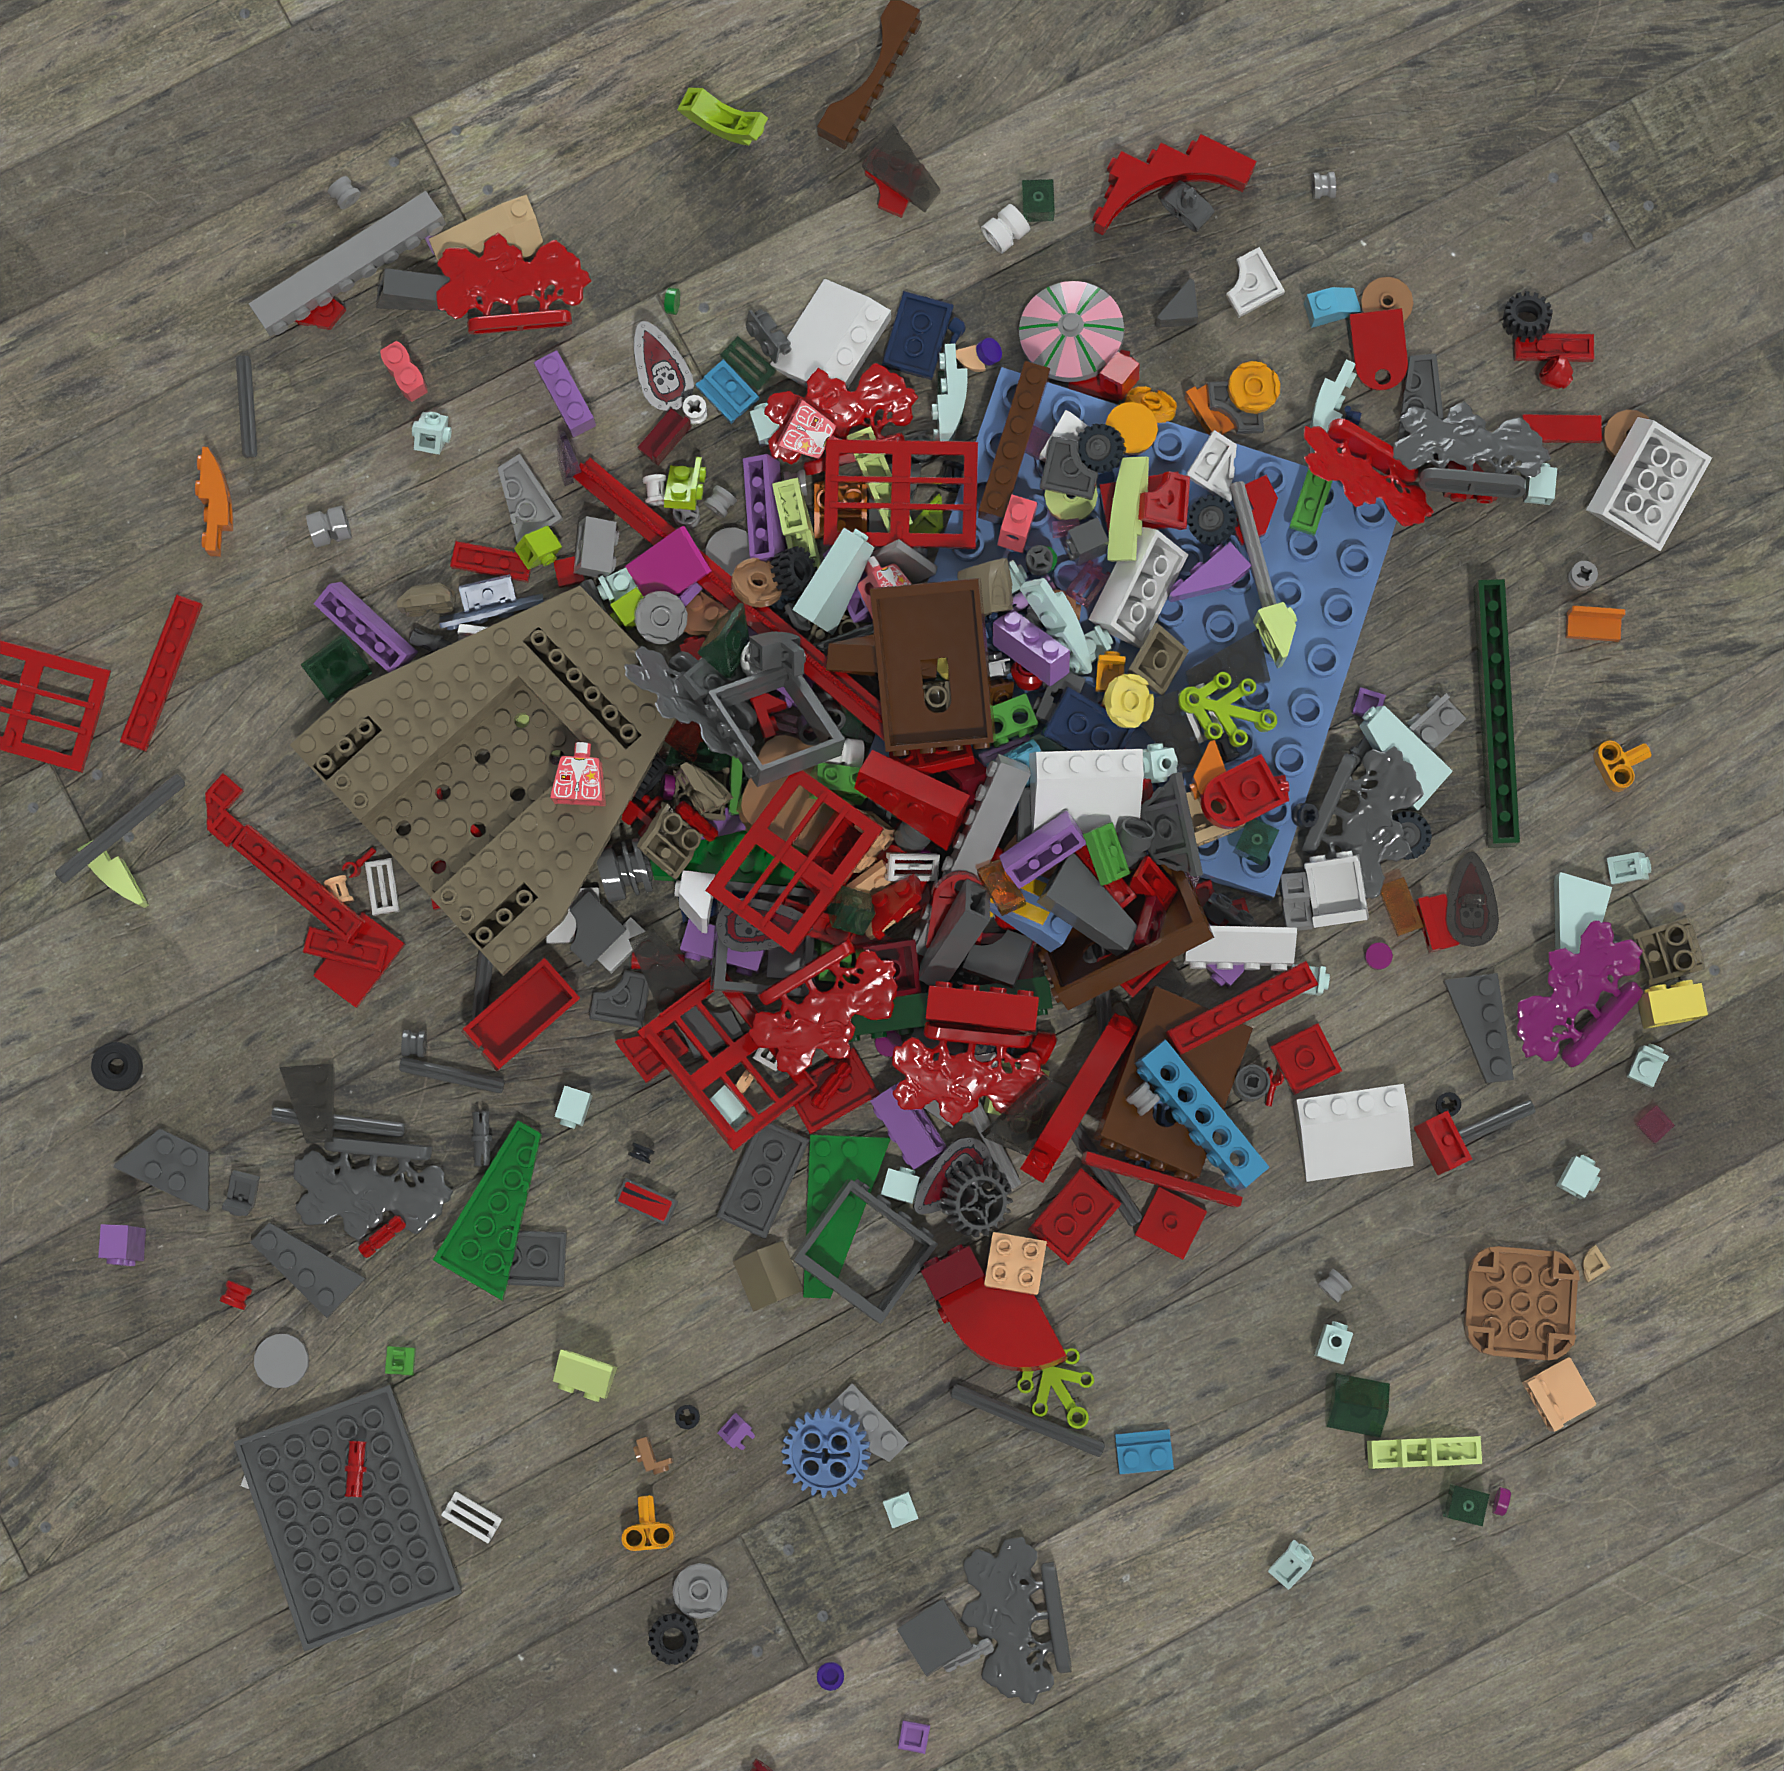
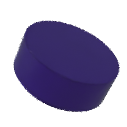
[976,338,1002,366]
[817,1662,844,1691]

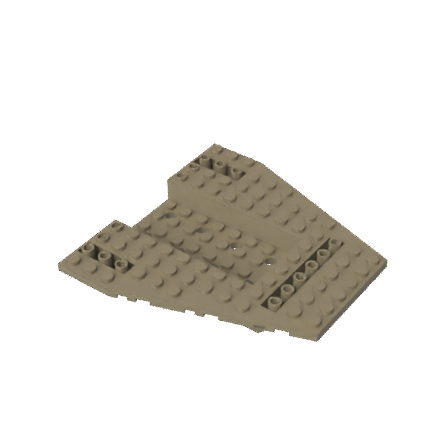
[290,586,677,976]

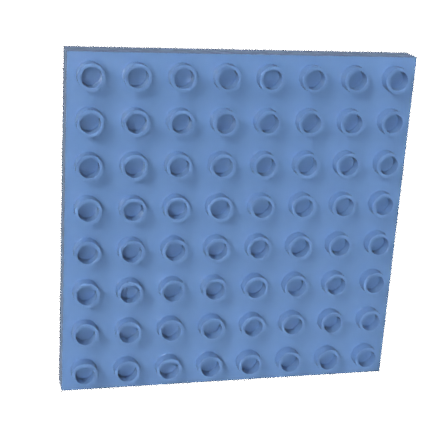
[869,367,1397,901]

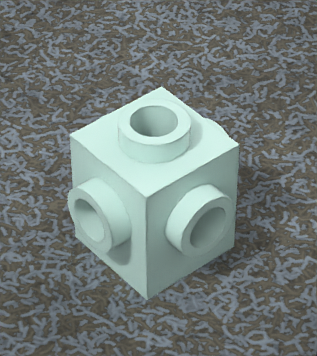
[412,412,452,455]
[1143,743,1178,783]

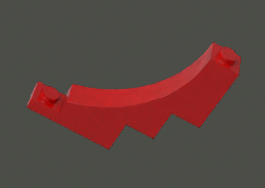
[1020,1013,1138,1183]

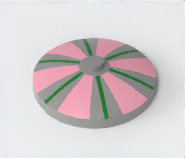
[1019,281,1124,382]

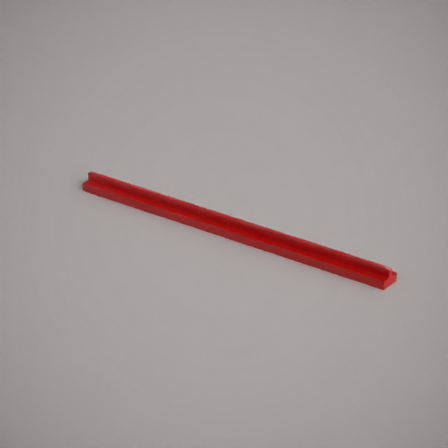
[573,458,885,742]

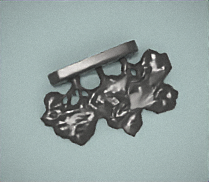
[1393,401,1551,498]
[624,646,757,756]
[1302,747,1424,899]
[294,1136,453,1242]
[960,1537,1072,1704]

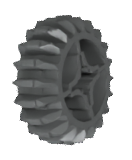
[940,1164,1013,1237]

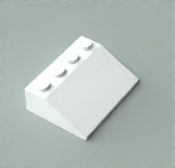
[770,279,891,389]
[1586,417,1712,551]
[1029,749,1144,833]
[1293,1084,1413,1182]

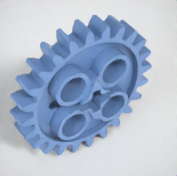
[782,1408,871,1498]

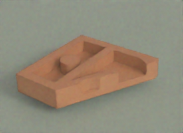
[684,591,735,637]

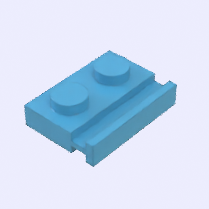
[695,359,759,424]
[1115,1429,1174,1475]

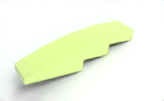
[846,426,913,533]
[1107,456,1149,562]
[772,477,821,573]
[1367,1436,1482,1469]

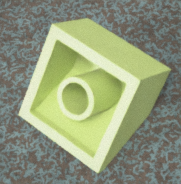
[553,1350,617,1402]

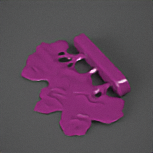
[1517,921,1643,1067]

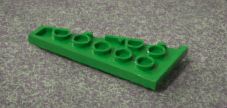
[650,830,808,889]
[433,1120,542,1302]
[803,1135,891,1299]

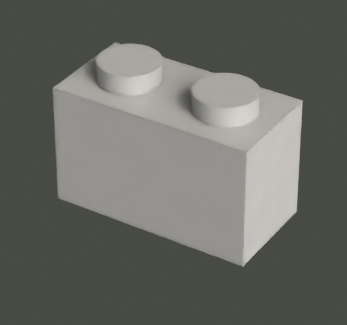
[574,516,619,578]

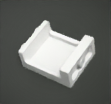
[1304,851,1369,928]

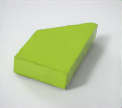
[909,494,944,534]

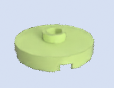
[1044,488,1098,523]

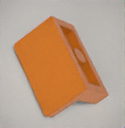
[1184,385,1235,435]
[1566,606,1625,642]

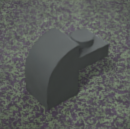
[749,632,806,677]

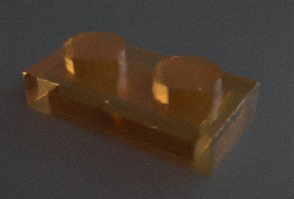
[977,859,1026,916]
[1380,877,1424,937]

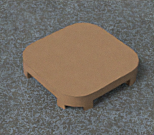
[736,735,854,856]
[1464,1246,1580,1360]

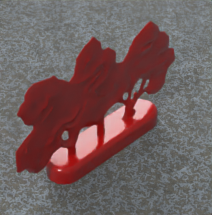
[436,232,591,335]
[764,363,918,475]
[1304,418,1434,527]
[749,939,898,1076]
[892,1021,1049,1126]

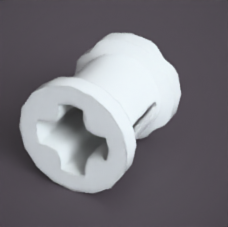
[683,395,707,425]
[643,474,666,506]

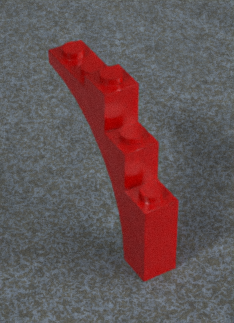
[1092,134,1257,235]

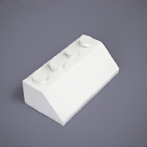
[1088,527,1188,649]
[1183,926,1297,971]

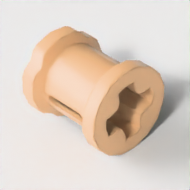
[323,875,354,905]

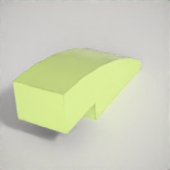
[77,840,149,908]

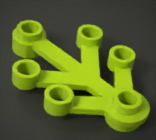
[1178,672,1277,747]
[1017,1348,1094,1429]

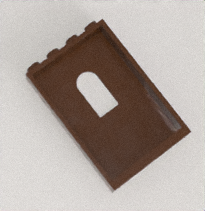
[870,578,996,756]
[1034,863,1215,1010]
[1093,986,1253,1182]

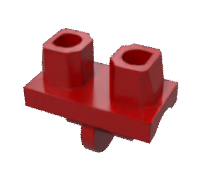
[621,794,663,837]

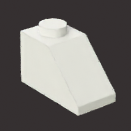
[675,870,715,933]

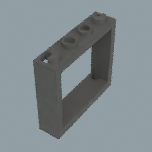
[704,666,845,787]
[710,881,818,999]
[790,1179,938,1324]

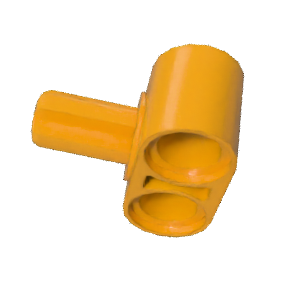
[1593,740,1652,792]
[621,1495,675,1551]

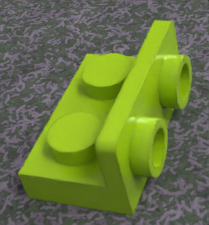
[664,457,706,510]

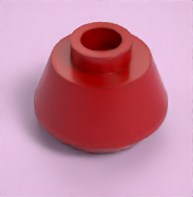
[1539,355,1573,389]
[1011,661,1043,691]
[1026,1031,1058,1066]

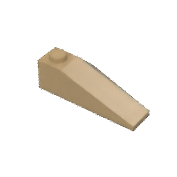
[429,195,544,262]

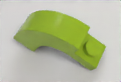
[677,88,768,146]

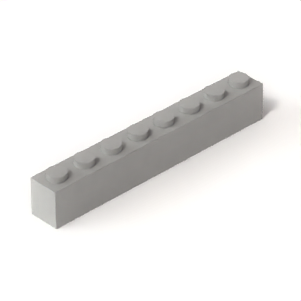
[249,191,446,337]
[910,754,1031,956]

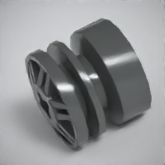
[597,838,653,904]

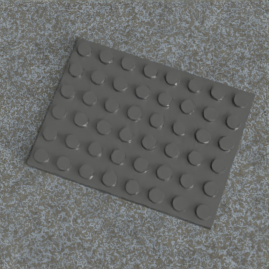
[234,1385,462,1652]

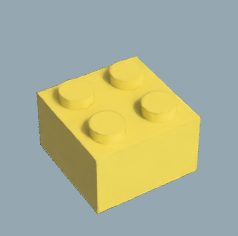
[1638,980,1708,1029]

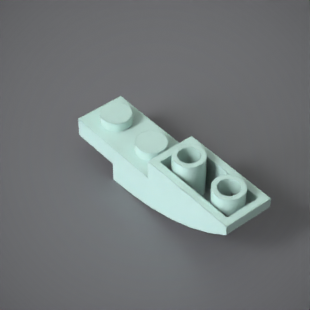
[931,344,967,441]
[1310,359,1357,453]
[1020,578,1092,675]

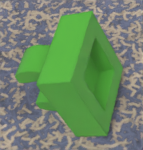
[385,1346,416,1375]

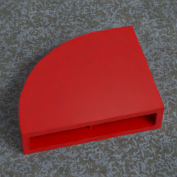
[937,1275,1067,1372]

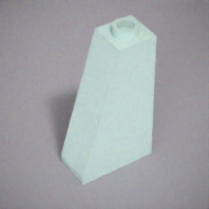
[792,528,874,635]
[1359,706,1452,811]
[1554,872,1612,954]

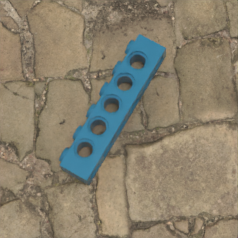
[1134,1040,1269,1191]

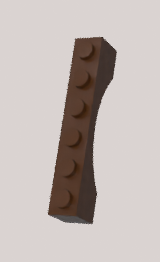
[817,0,922,150]
[978,361,1051,525]

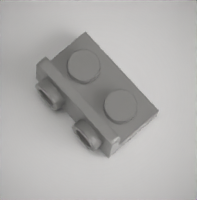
[1407,693,1466,751]

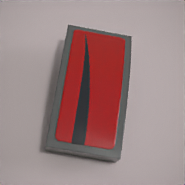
[615,1178,679,1226]

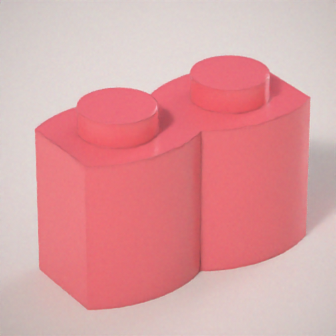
[380,341,428,402]

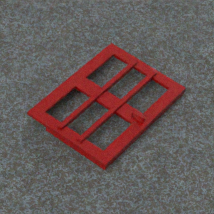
[823,439,978,549]
[0,640,111,773]
[705,770,884,954]
[637,973,818,1152]

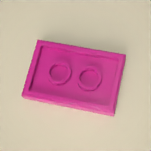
[625,526,712,597]

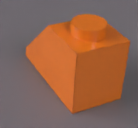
[1189,740,1226,805]

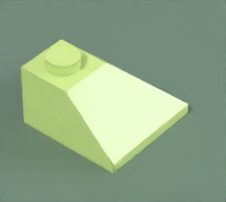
[1253,602,1297,669]

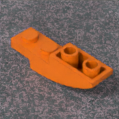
[195,447,233,557]

